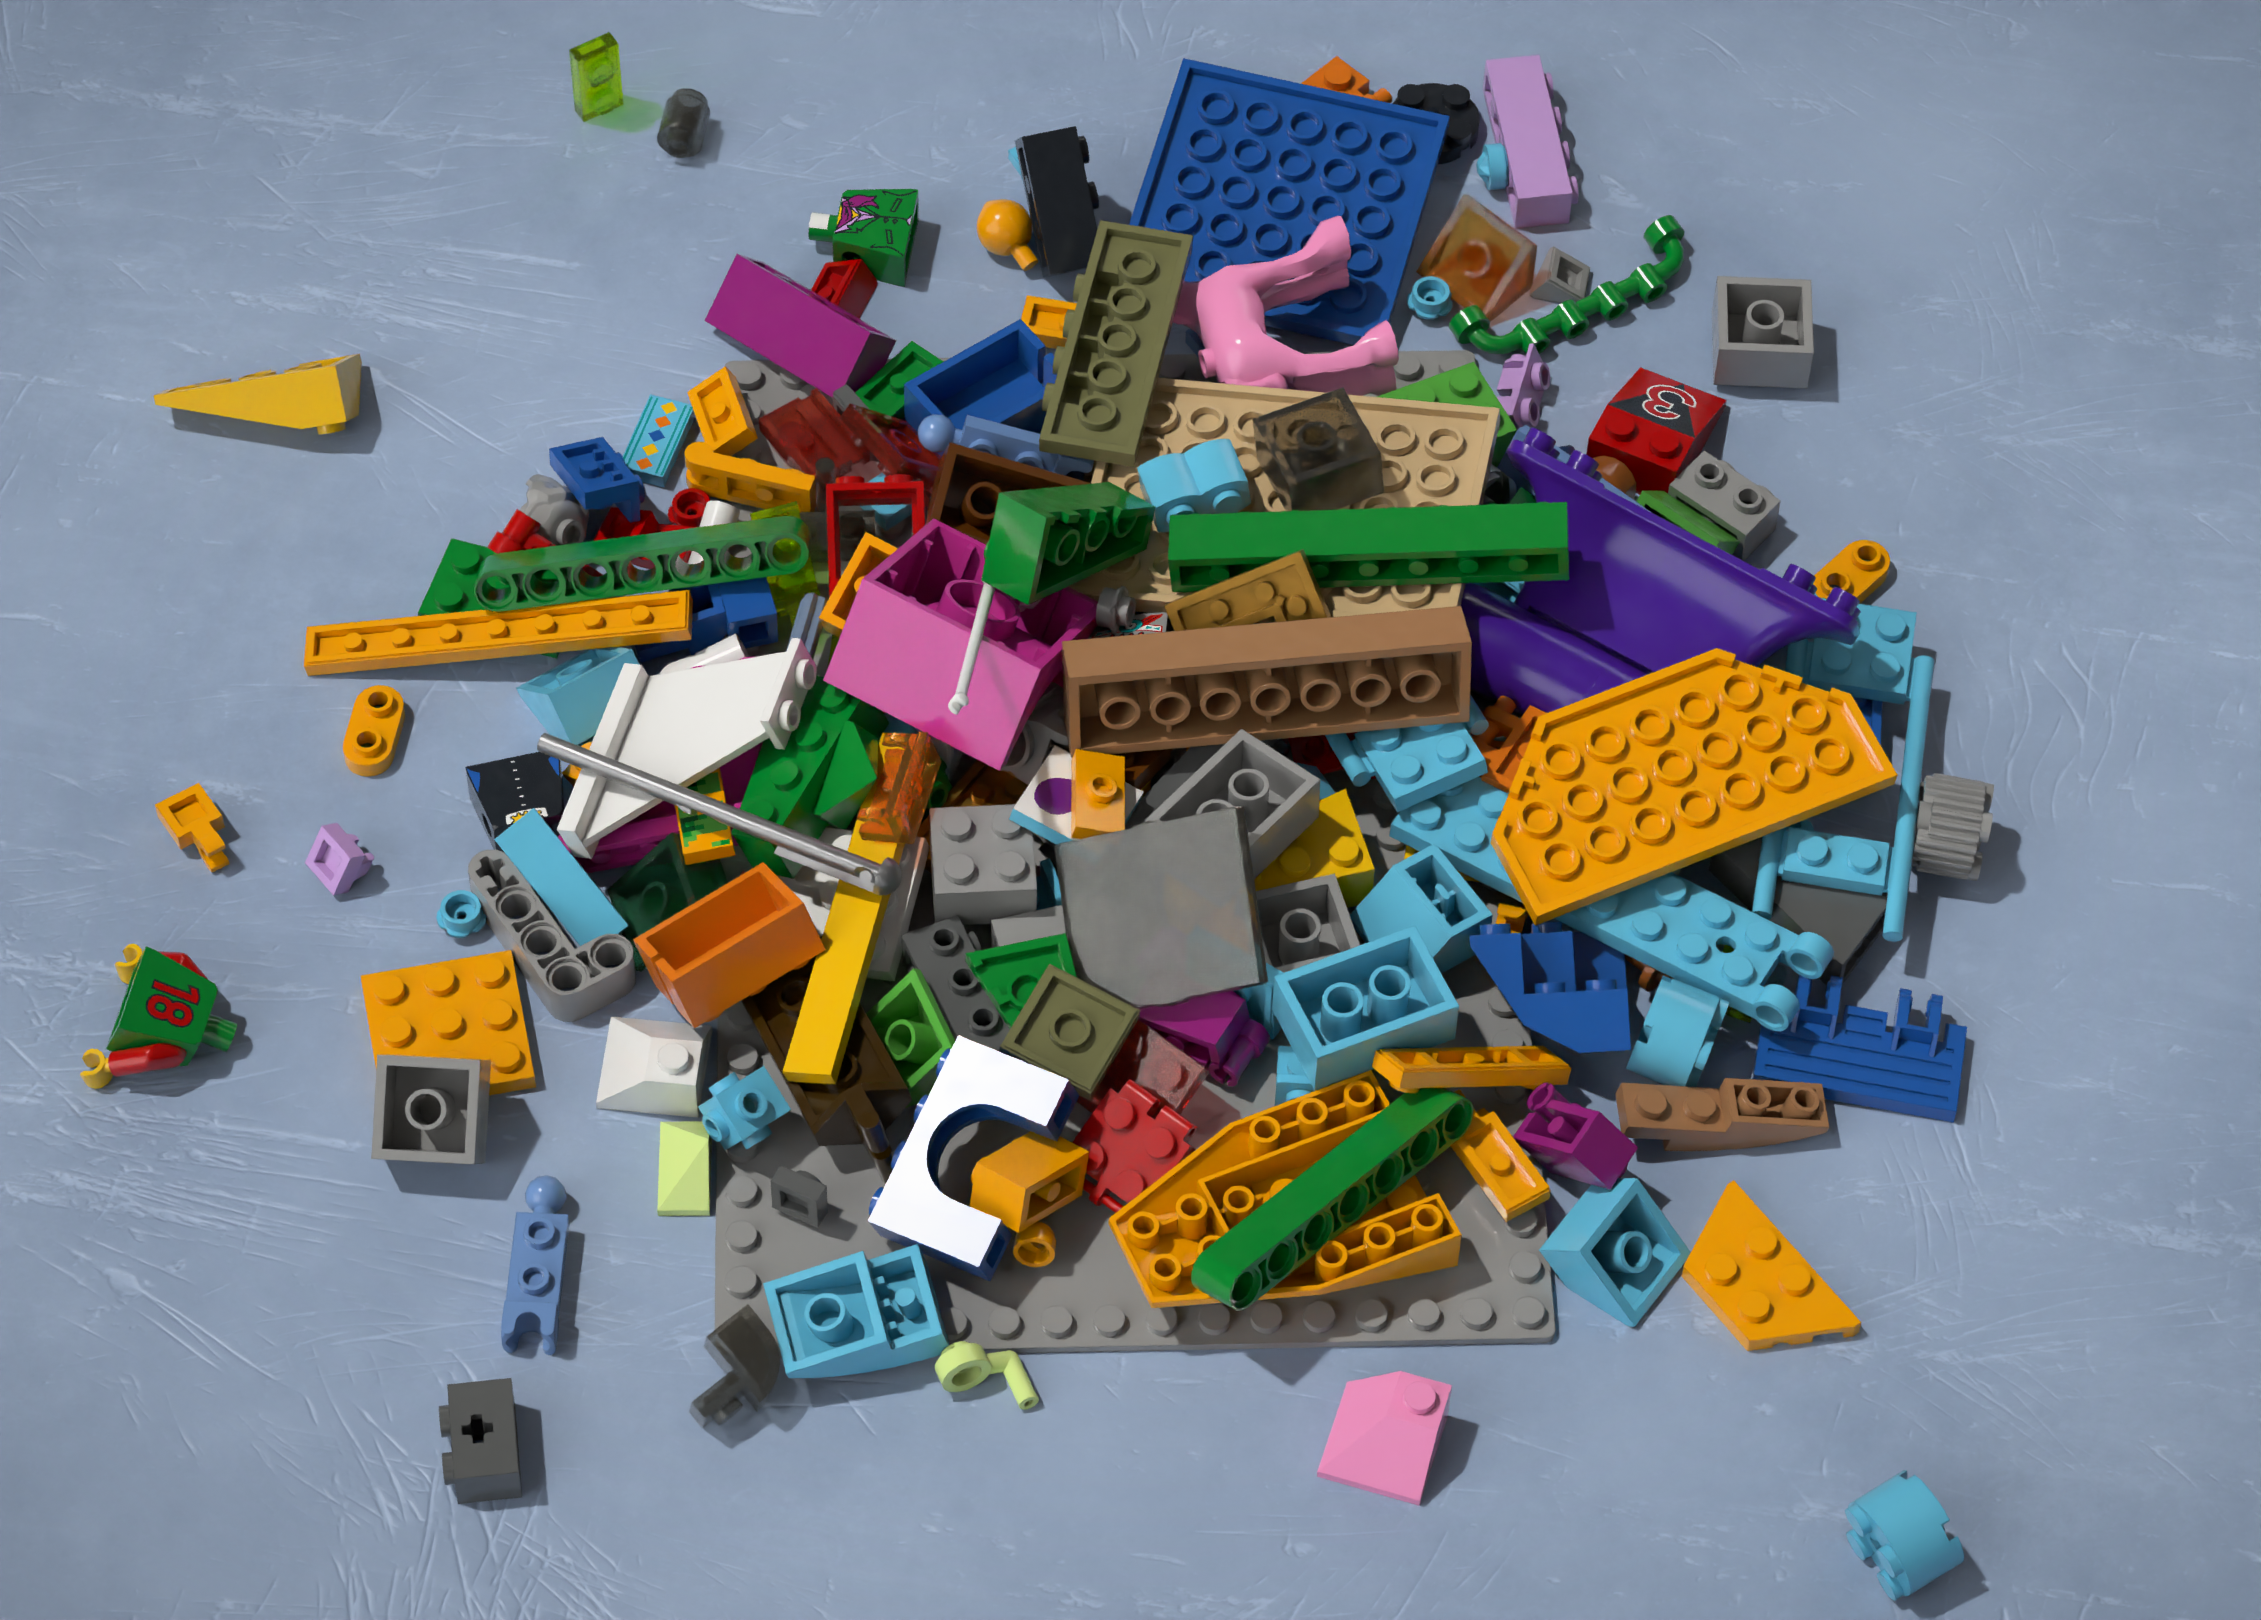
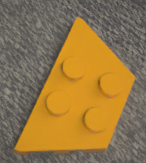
[1681,1180,1861,1351]

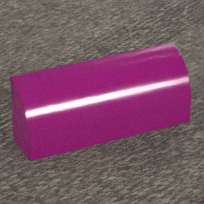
[704,254,897,398]

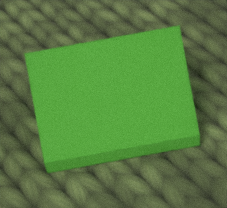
[866,968,955,1108]

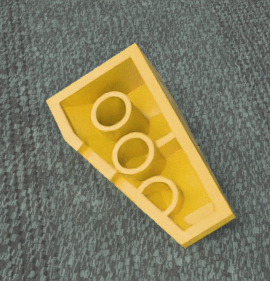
[154,353,362,435]

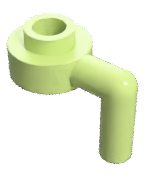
[935,1341,1039,1410]

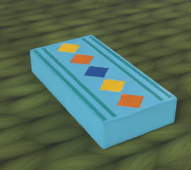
[623,394,695,487]

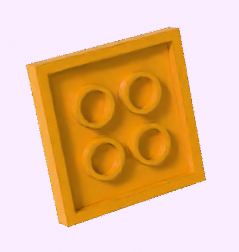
[360,950,536,1096]

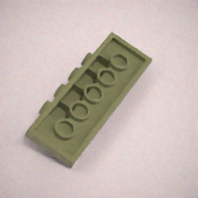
[1039,220,1193,467]

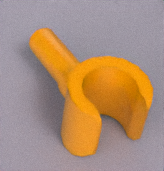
[1496,903,1529,934]

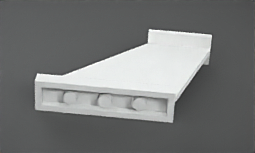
[557,638,817,859]

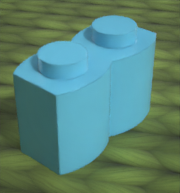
[1137,439,1251,532]

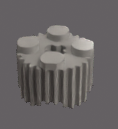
[1912,773,1994,881]

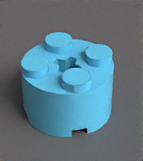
[1626,976,1730,1087]
[1845,1470,1964,1601]

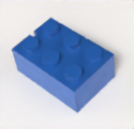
[904,319,1057,459]

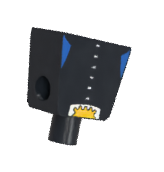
[465,752,564,853]

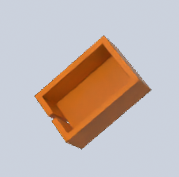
[633,862,825,1028]

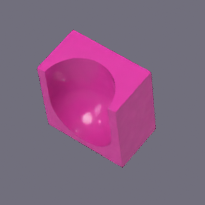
[823,518,1098,771]

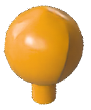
[976,199,1038,271]

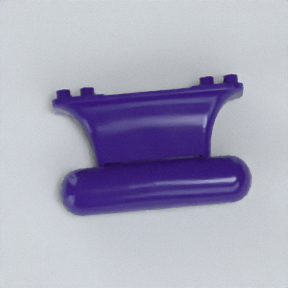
[1461,427,1861,717]

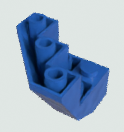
[1469,922,1631,1053]

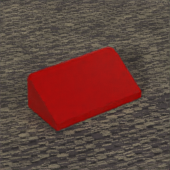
[811,259,877,319]

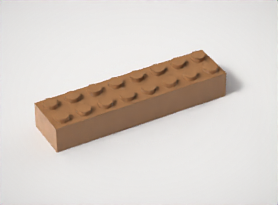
[1062,606,1472,758]

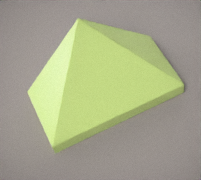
[657,1121,712,1216]

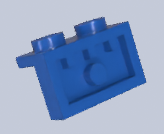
[549,437,645,523]

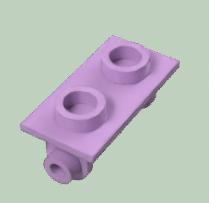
[1497,343,1550,430]

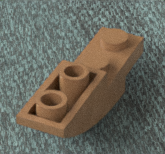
[1615,1078,1829,1152]

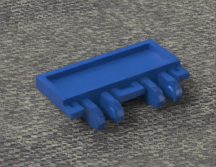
[1752,975,1967,1122]

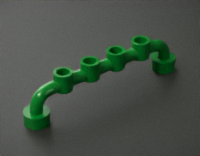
[1449,215,1685,355]

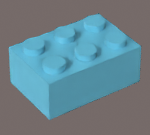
[1272,926,1459,1091]

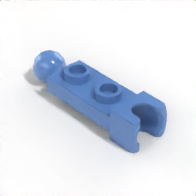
[918,414,1094,481]
[501,1175,570,1355]

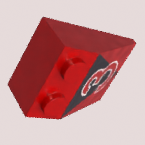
[1586,367,1727,495]

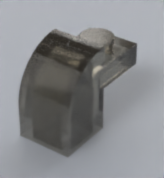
[689,1304,780,1429]

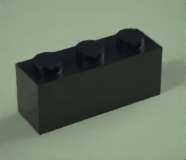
[1015,126,1099,278]

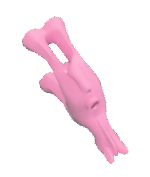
[1173,216,1399,396]

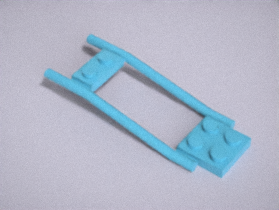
[1752,598,1935,942]
[1325,695,1489,812]

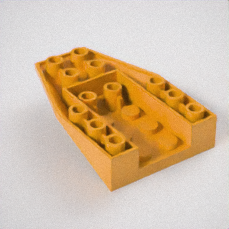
[1108,1070,1462,1308]

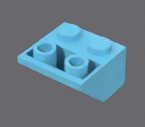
[1350,843,1493,974]

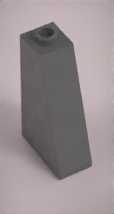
[1709,836,1888,985]

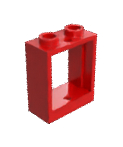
[826,474,925,598]

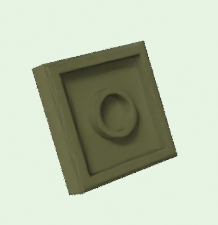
[999,964,1140,1100]

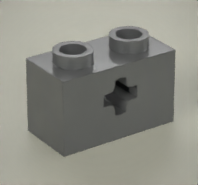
[439,1378,522,1504]

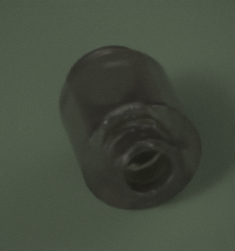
[657,88,710,158]

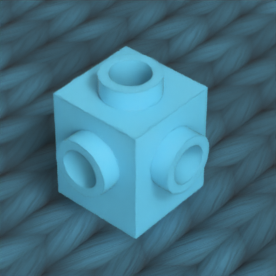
[698,1066,791,1150]

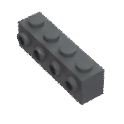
[901,915,1010,1122]

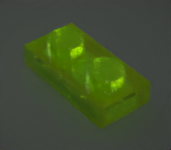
[569,32,623,122]

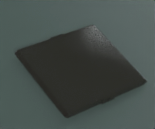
[1054,806,1268,1009]

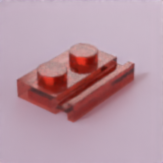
[759,388,870,490]

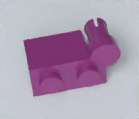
[1132,968,1270,1087]
[1513,1083,1638,1190]

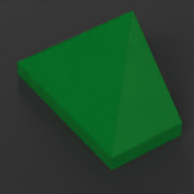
[812,720,878,830]

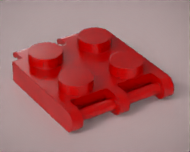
[1072,1079,1198,1213]

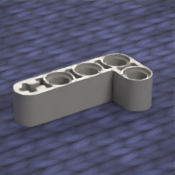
[468,850,636,1022]

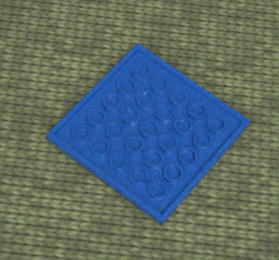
[1129,58,1450,345]

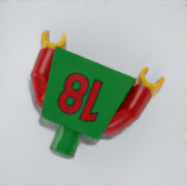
[80,944,238,1089]

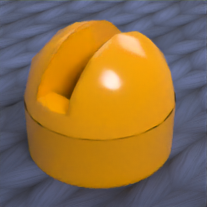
[1013,1221,1056,1267]

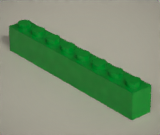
[1168,502,1569,593]

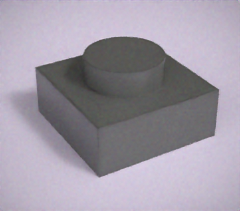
[770,1165,828,1228]

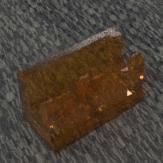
[857,732,941,844]

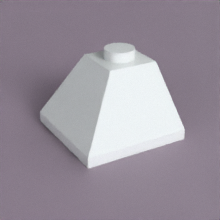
[596,1017,712,1118]

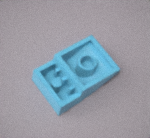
[763,1244,950,1378]

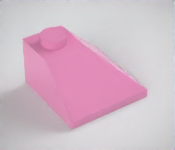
[1317,1371,1452,1506]

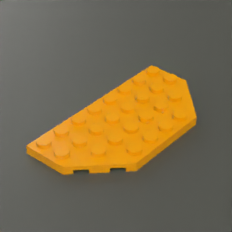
[1490,648,1897,926]

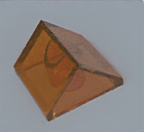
[1416,194,1537,322]

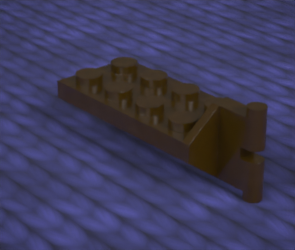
[741,936,912,1183]

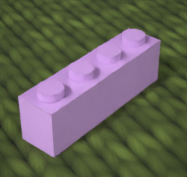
[1483,55,1578,229]

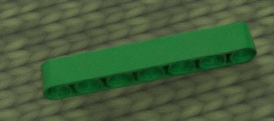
[474,516,811,612]
[1191,1088,1474,1310]

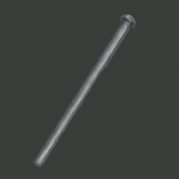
[537,733,902,895]

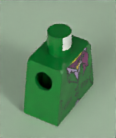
[808,189,919,287]

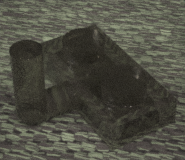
[778,458,876,562]

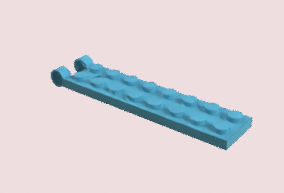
[1389,777,1834,1031]

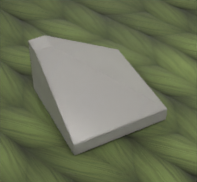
[1529,246,1591,303]

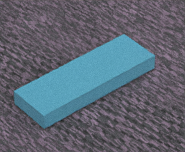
[494,808,629,946]

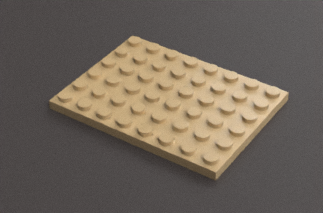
[1069,378,1500,624]

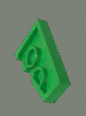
[965,933,1077,1029]

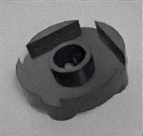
[1392,83,1480,164]

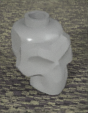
[520,474,590,546]

